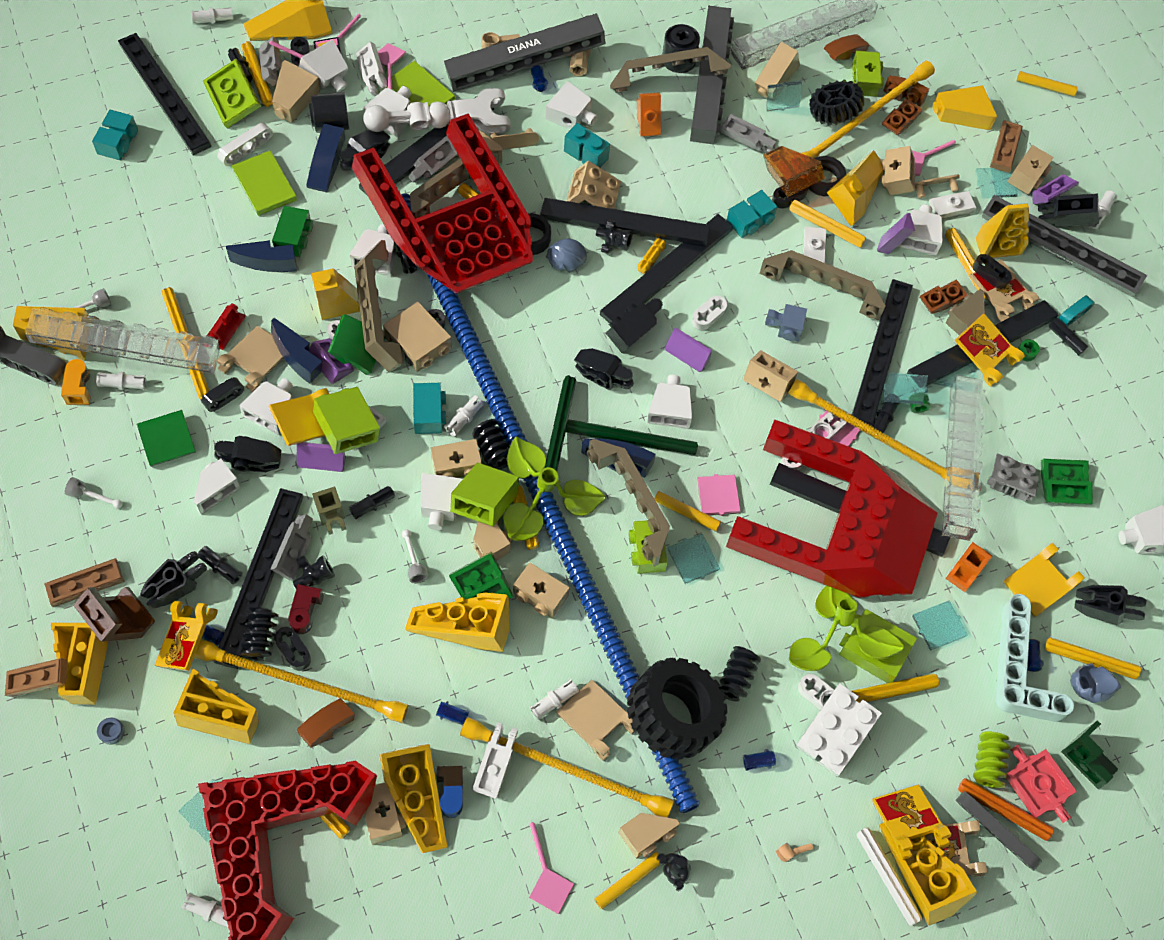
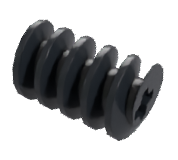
[472,419,509,470]
[239,607,279,661]
[719,646,761,702]

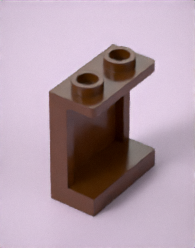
[73,587,155,642]

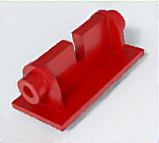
[203,303,246,350]

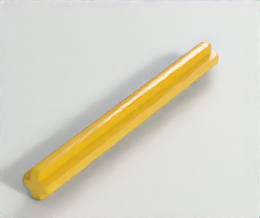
[161,287,209,399]

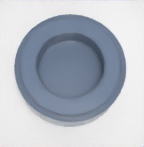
[97,717,125,745]

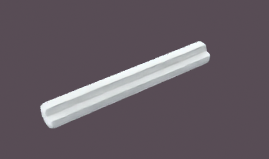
[857,828,922,926]

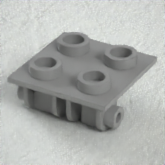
[987,453,1040,502]

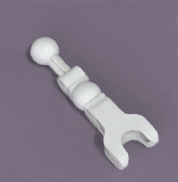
[363,89,511,135]

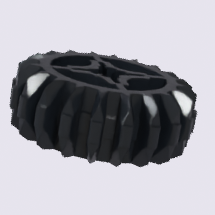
[809,80,865,126]

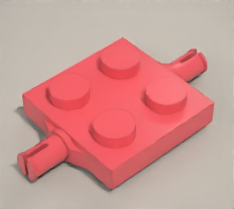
[1006,744,1077,823]

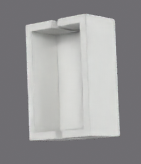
[795,683,882,776]

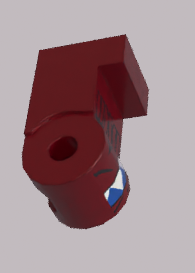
[288,584,324,634]

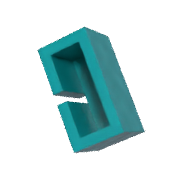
[92,109,138,161]
[564,123,610,168]
[727,190,777,238]
[413,382,446,434]

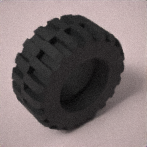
[627,657,728,759]

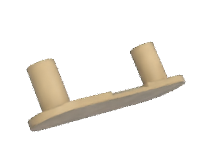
[490,128,539,150]
[914,174,960,198]

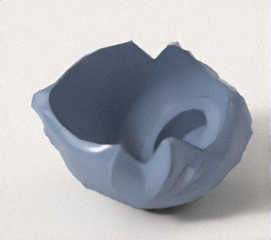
[546,238,587,273]
[1070,663,1121,703]

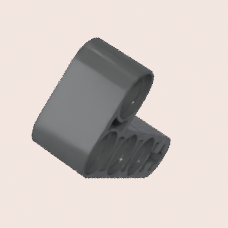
[0,326,67,385]

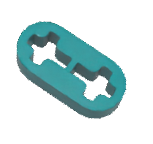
[1059,295,1095,327]

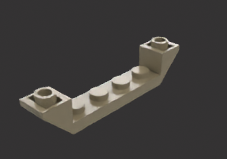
[610,47,731,92]
[410,152,500,219]
[354,240,403,372]
[759,250,885,320]
[587,439,670,567]

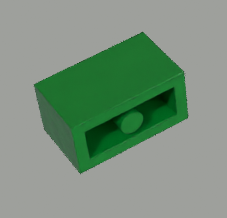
[272,206,313,257]

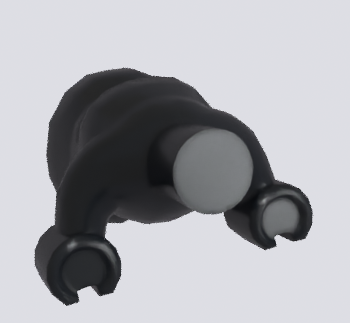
[596,220,633,254]
[293,555,335,588]
[656,853,691,892]

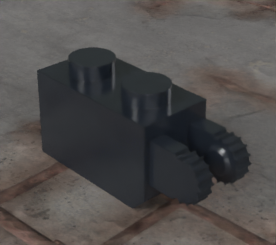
[1038,193,1099,227]
[605,298,663,353]

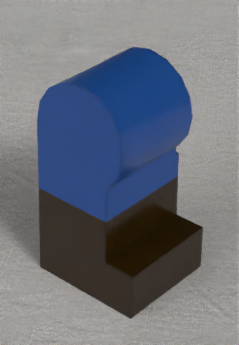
[437,766,463,818]

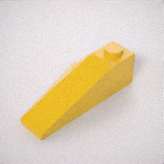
[827,150,884,226]

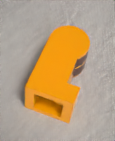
[61,359,91,405]

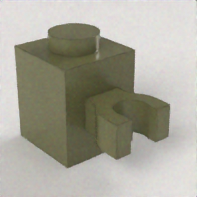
[312,486,346,535]

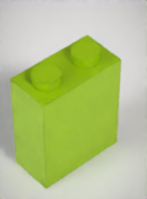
[313,386,380,454]
[450,462,519,526]
[839,609,917,683]

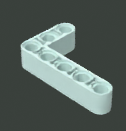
[996,594,1074,722]

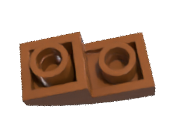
[824,34,869,61]
[883,75,929,107]
[882,98,922,135]
[919,279,967,314]
[297,698,355,748]

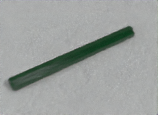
[544,375,576,471]
[566,419,698,455]

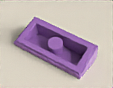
[1033,174,1079,204]
[877,213,915,254]
[665,327,712,372]
[309,338,354,384]
[297,442,346,472]

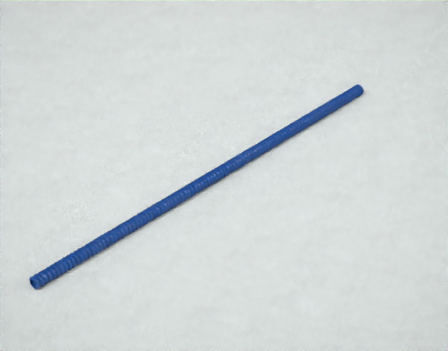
[401,193,700,813]

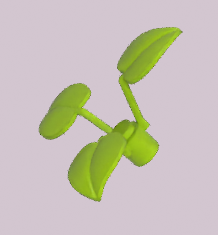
[504,437,605,541]
[788,585,904,671]

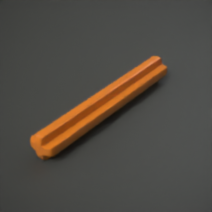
[958,778,1054,841]

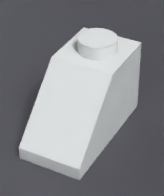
[194,459,240,514]

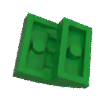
[328,314,385,375]
[137,410,196,467]
[1041,458,1093,505]
[449,552,513,600]

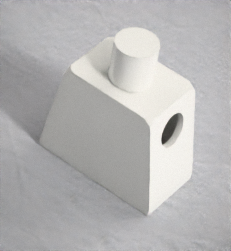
[299,39,348,92]
[545,81,597,129]
[363,86,412,138]
[898,205,942,256]
[350,224,396,277]
[647,375,692,429]
[239,378,293,436]
[421,473,463,530]
[1118,505,1164,554]

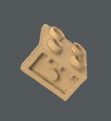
[566,161,621,209]

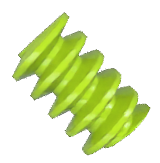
[973,731,1011,788]

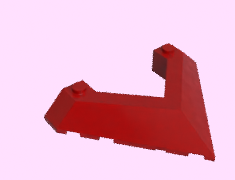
[198,761,377,940]

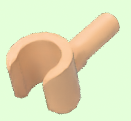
[776,843,813,862]

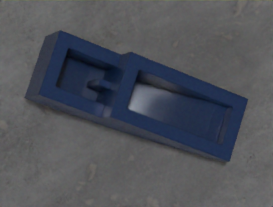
[306,124,346,193]
[226,240,297,272]
[271,318,322,384]
[581,439,656,478]

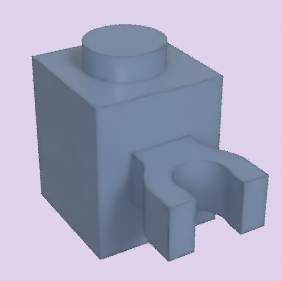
[765,304,807,342]

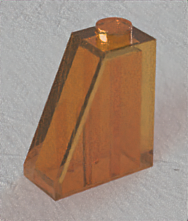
[763,146,825,197]

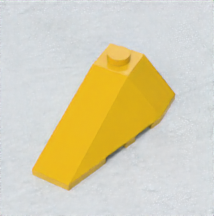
[244,0,332,41]
[975,204,1029,258]
[405,593,509,652]
[379,744,447,853]
[879,823,977,926]

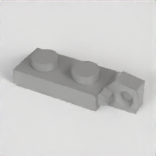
[259,36,281,86]
[720,114,776,155]
[408,136,458,183]
[271,514,313,580]

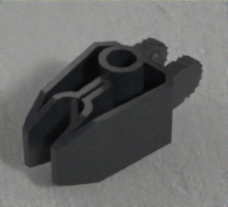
[340,130,390,171]
[574,348,634,390]
[214,436,281,473]
[140,551,207,608]
[1074,585,1147,625]

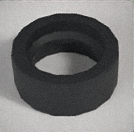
[805,156,846,196]
[528,213,551,255]

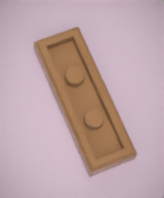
[990,120,1023,173]
[44,558,125,607]
[5,658,68,697]

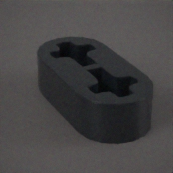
[290,37,310,67]
[772,179,809,209]
[973,254,1012,289]
[201,377,244,412]
[274,627,311,671]

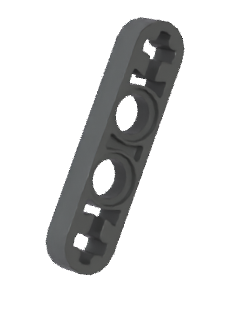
[956,791,1042,871]

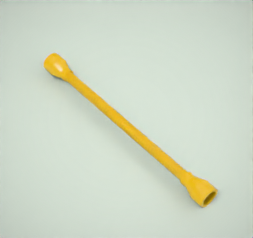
[793,60,935,172]
[788,379,972,494]
[194,639,408,723]
[460,717,674,818]

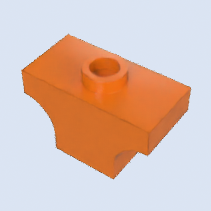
[637,93,661,136]
[945,542,992,592]

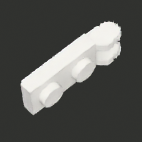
[356,41,388,96]
[472,722,518,799]

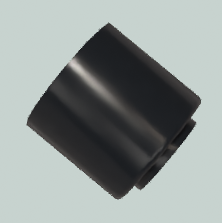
[662,24,700,73]
[309,92,349,133]

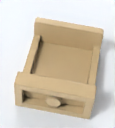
[383,302,452,372]

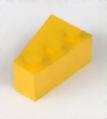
[173,669,259,744]

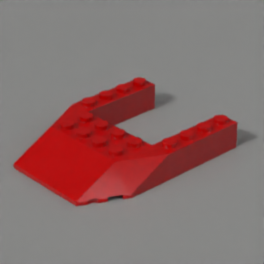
[352,113,533,294]
[726,419,938,598]

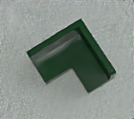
[1061,720,1118,789]

